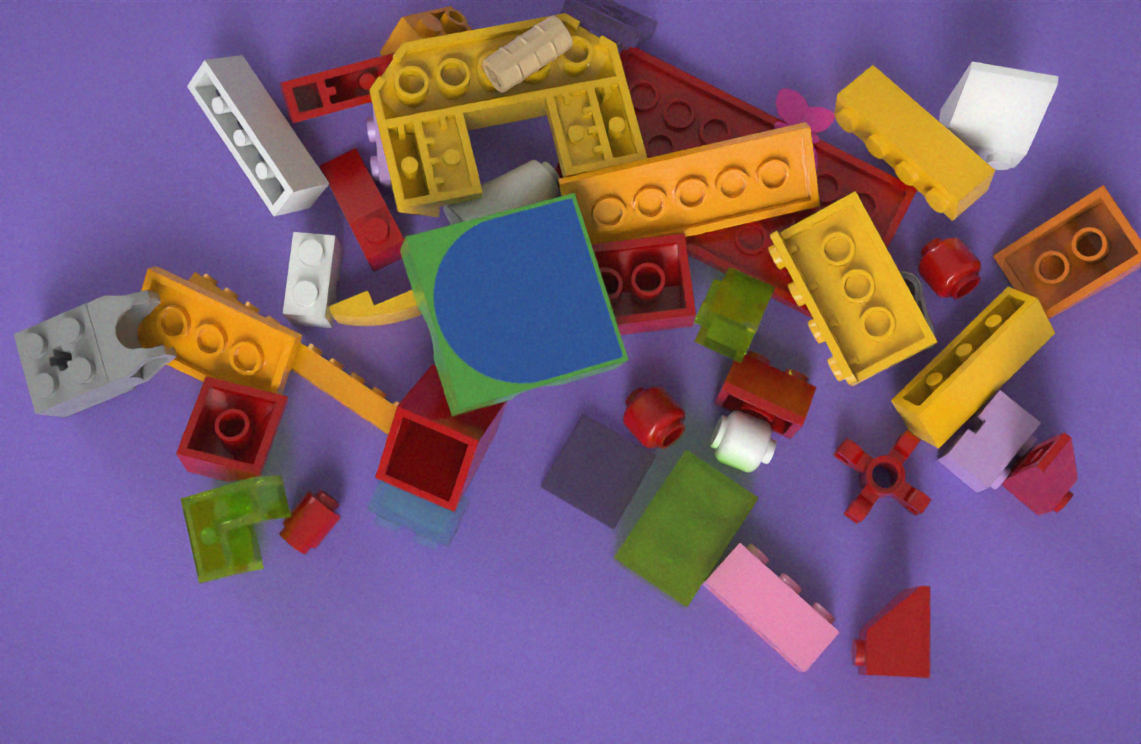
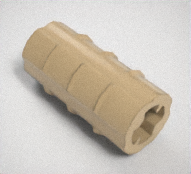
[482,15,573,93]

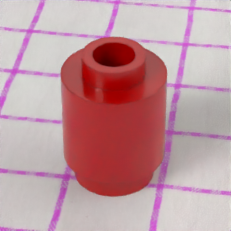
[279,489,342,555]

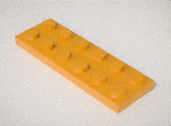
[558,122,820,244]

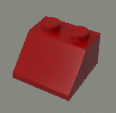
[714,351,817,439]

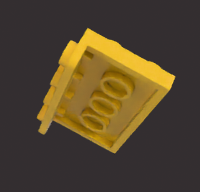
[768,191,938,386]

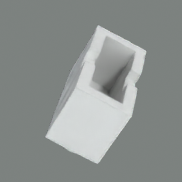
[283,232,343,328]

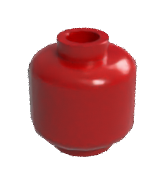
[918,237,981,300]
[623,386,685,449]

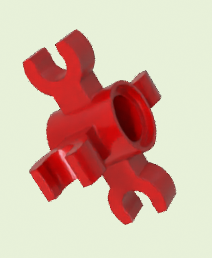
[833,430,932,524]

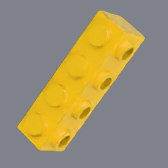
[834,65,995,221]
[891,287,1055,449]

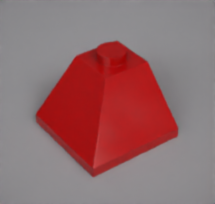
[176,376,289,482]
[851,585,931,678]

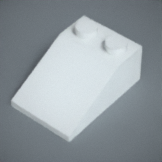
[939,62,1059,170]

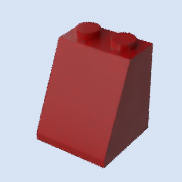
[375,364,508,512]

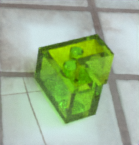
[180,475,291,584]

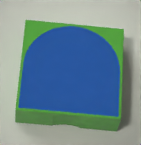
[400,193,629,417]

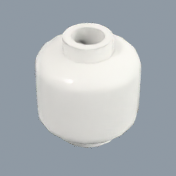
[710,410,777,473]

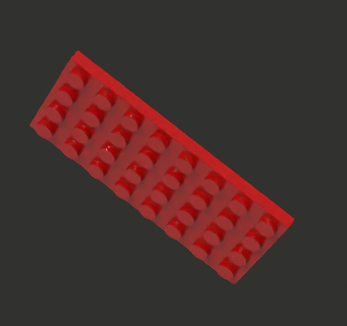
[555,43,917,319]

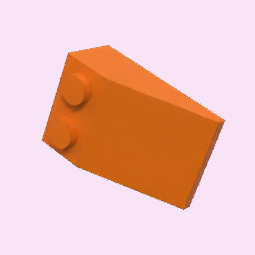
[993,185,1141,320]

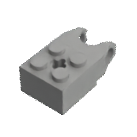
[13,290,177,418]

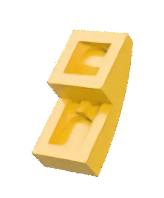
[328,290,422,326]

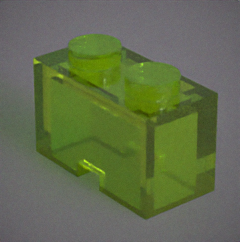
[693,267,775,363]

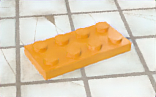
[137,266,302,395]

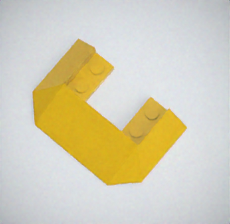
[370,13,647,217]

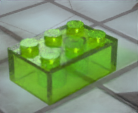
[613,450,759,610]

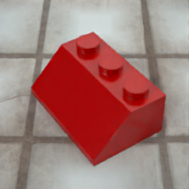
[591,233,696,335]

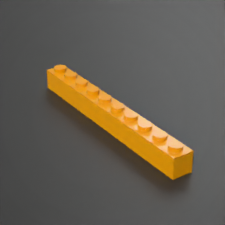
[188,272,399,435]

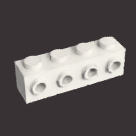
[187,55,329,216]

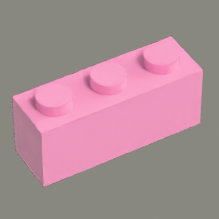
[702,543,839,672]

